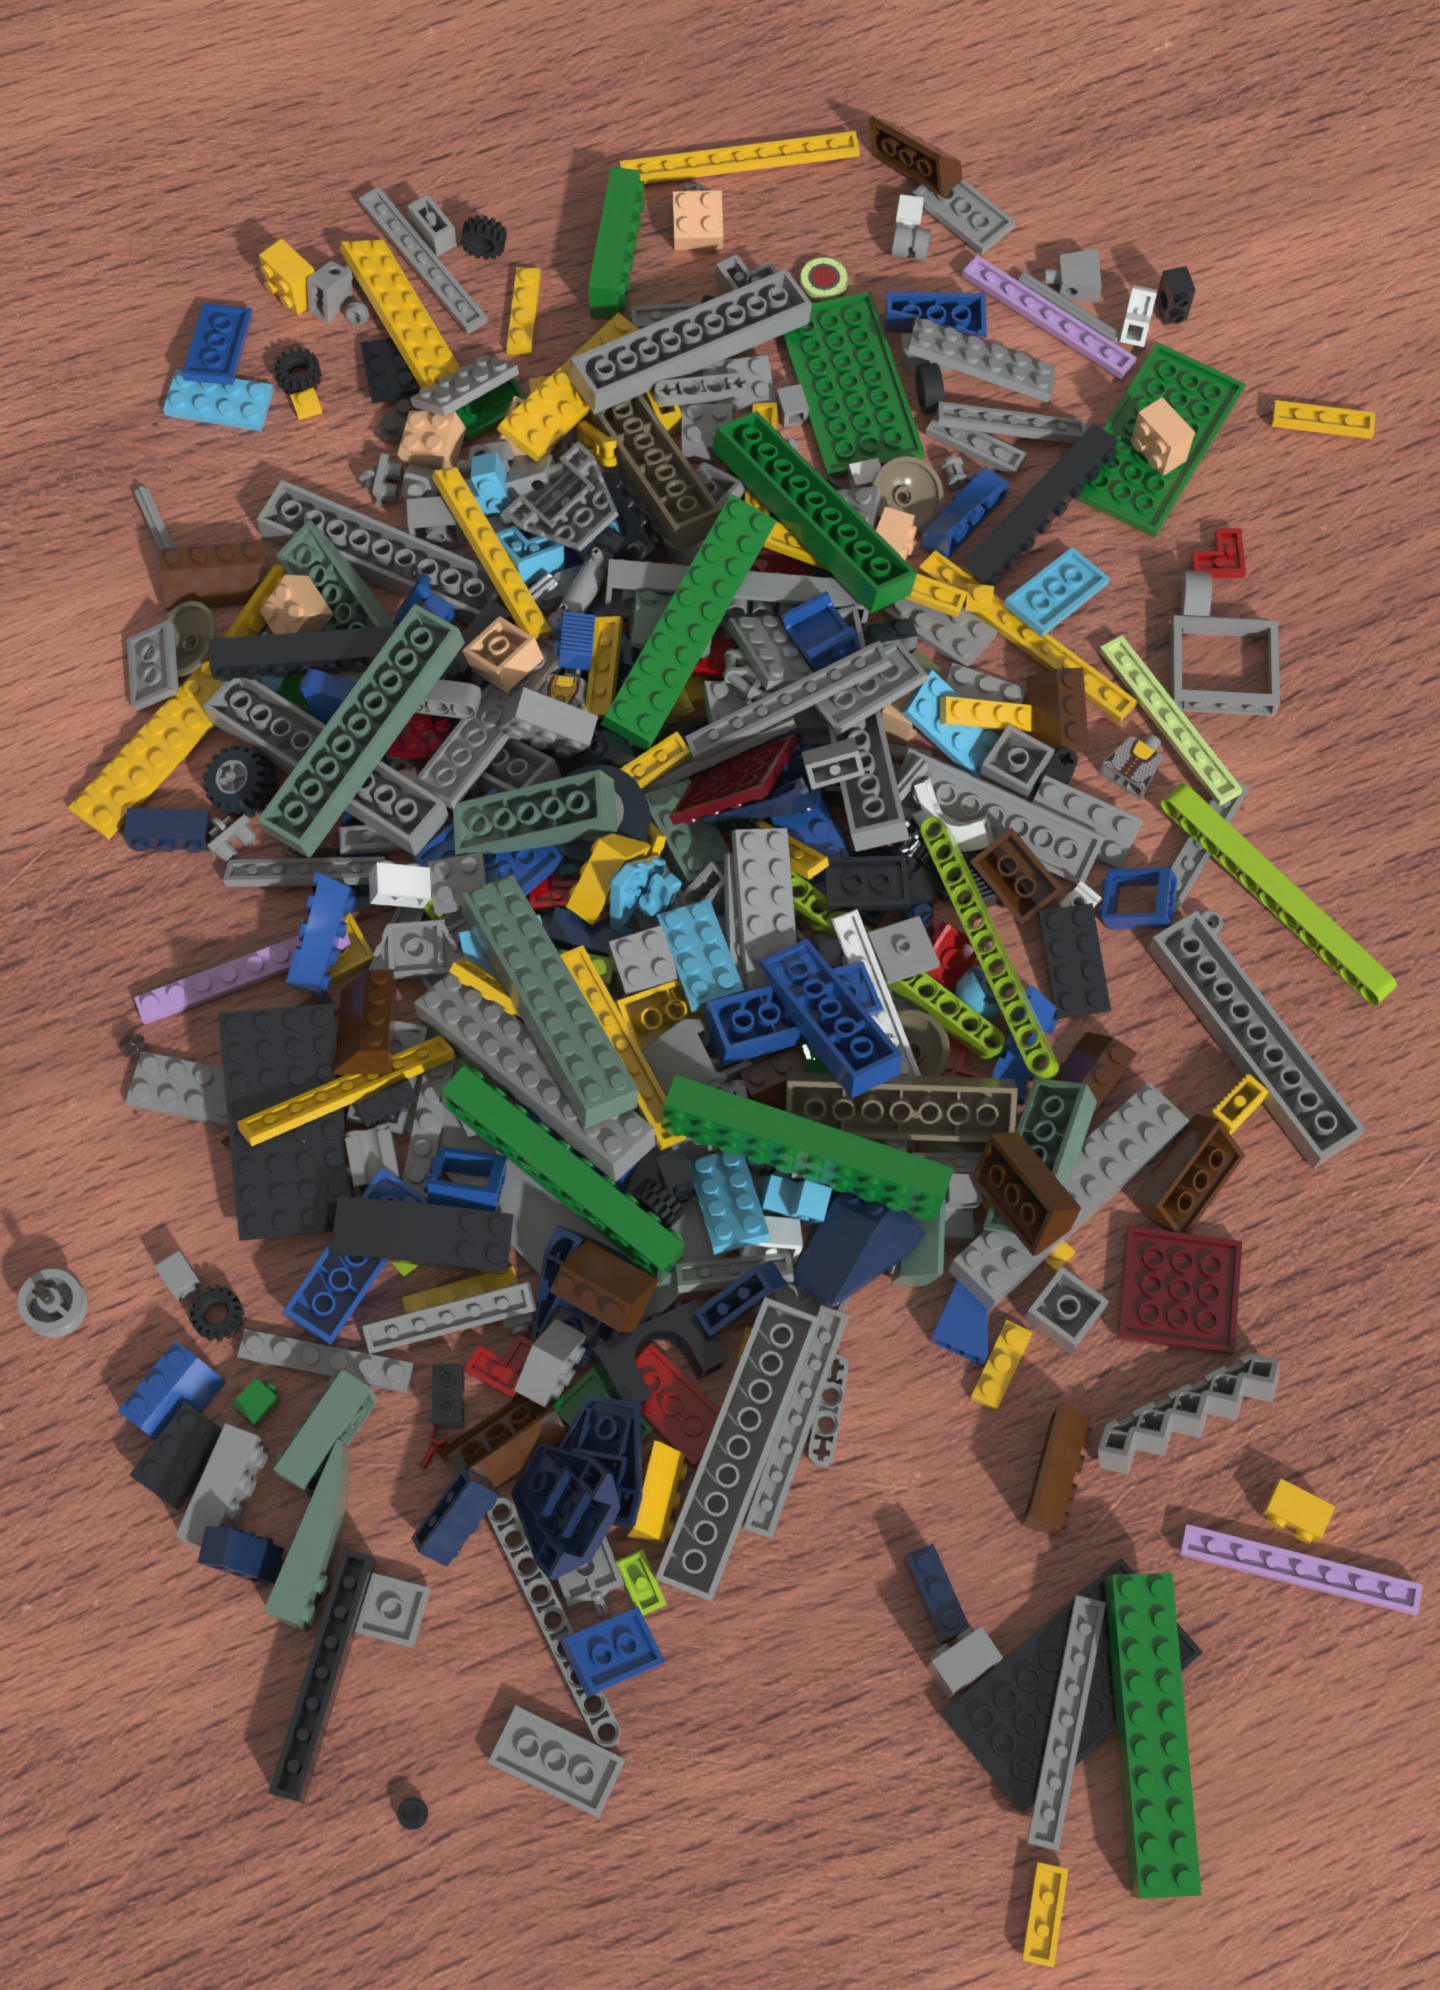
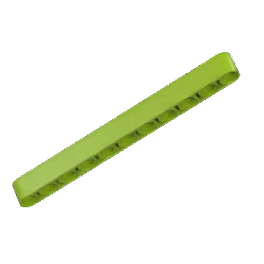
[1160,783,1397,1006]
[920,817,1059,1080]
[791,870,1005,1061]

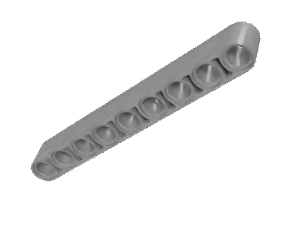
[487,1498,621,1749]

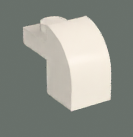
[1120,285,1157,347]

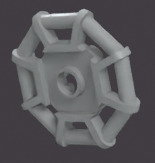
[723,648,814,702]

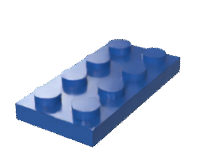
[182,303,253,385]

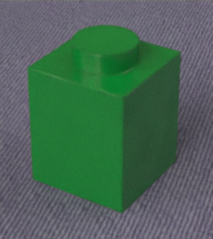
[231,1378,281,1429]

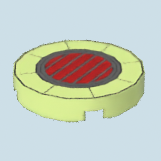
[799,257,848,302]

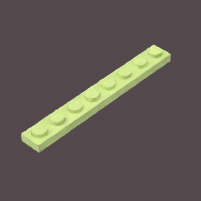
[1100,635,1242,806]

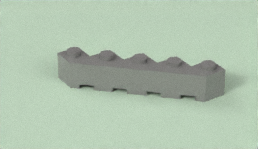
[1098,1353,1279,1475]

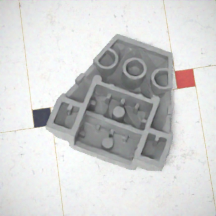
[503,441,619,551]

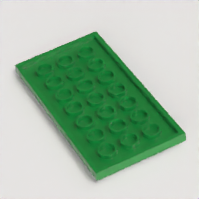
[782,291,925,480]
[1076,342,1246,538]

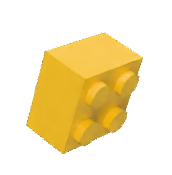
[259,238,314,315]

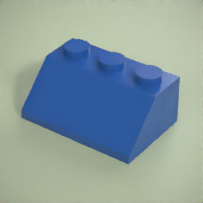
[118,1341,226,1440]

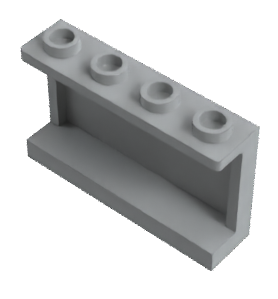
[632,1019,728,1117]

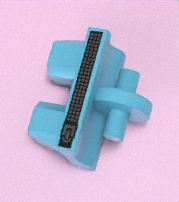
[638,873,682,921]

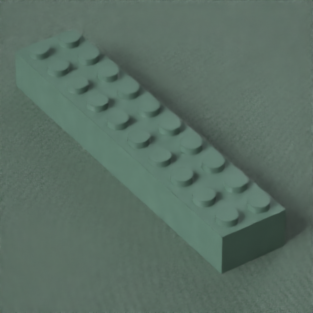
[257,604,465,859]
[462,875,639,1128]

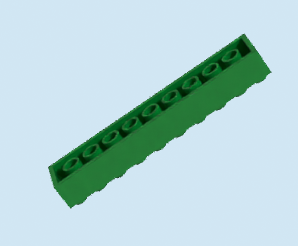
[712,411,917,613]
[601,494,777,751]
[441,1065,685,1284]
[661,1074,954,1221]
[1104,1573,1202,1899]

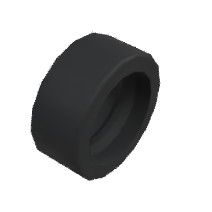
[915,363,945,413]

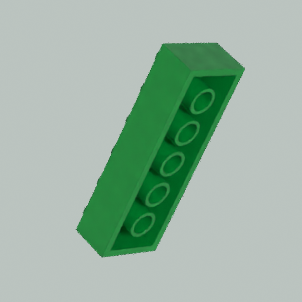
[588,167,645,320]

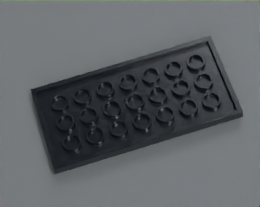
[218,1004,352,1241]
[940,1558,1203,1814]

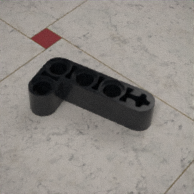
[439,599,515,683]

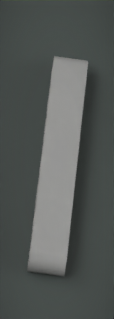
[299,670,483,719]

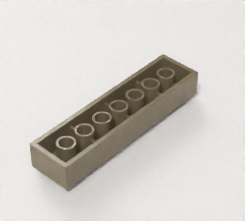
[590,394,721,552]
[785,1072,1018,1142]

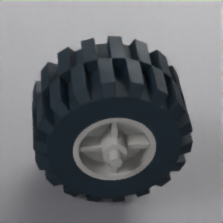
[203,745,278,818]

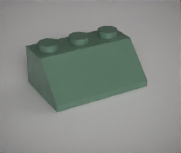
[630,590,711,658]
[888,1196,946,1288]

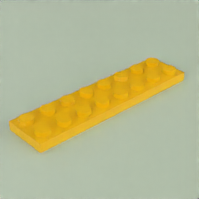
[339,240,460,389]
[497,312,639,462]
[68,658,224,840]

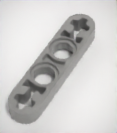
[653,373,749,406]
[808,1354,848,1468]

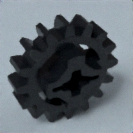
[892,819,931,864]

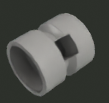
[892,224,931,262]

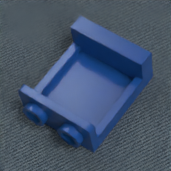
[781,591,861,672]

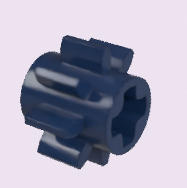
[900,899,934,930]

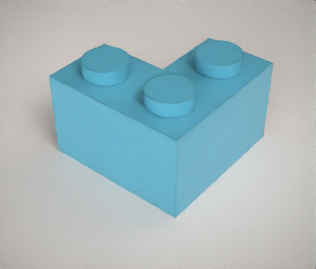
[464,451,513,516]
[496,526,564,585]
[759,1172,832,1225]

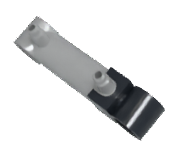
[547,526,628,641]

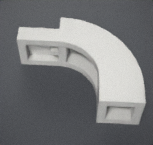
[913,778,995,852]

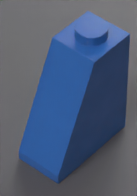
[301,669,356,725]
[930,1280,988,1366]

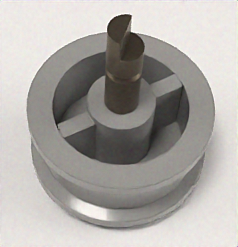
[17,1269,88,1338]

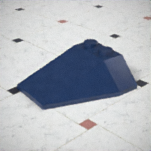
[703,744,820,822]
[790,1190,926,1308]
[531,1225,655,1370]
[558,1394,642,1528]
[511,1442,620,1580]

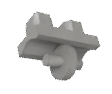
[359,453,403,507]
[207,814,256,864]

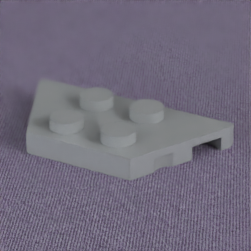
[368,920,464,980]

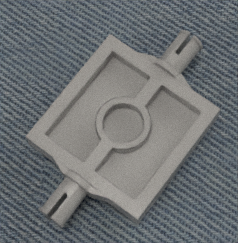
[557,1535,624,1618]

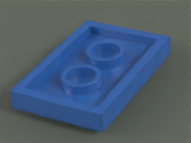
[560,1607,665,1698]

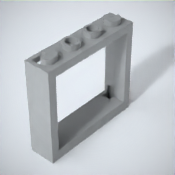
[1169,614,1280,716]

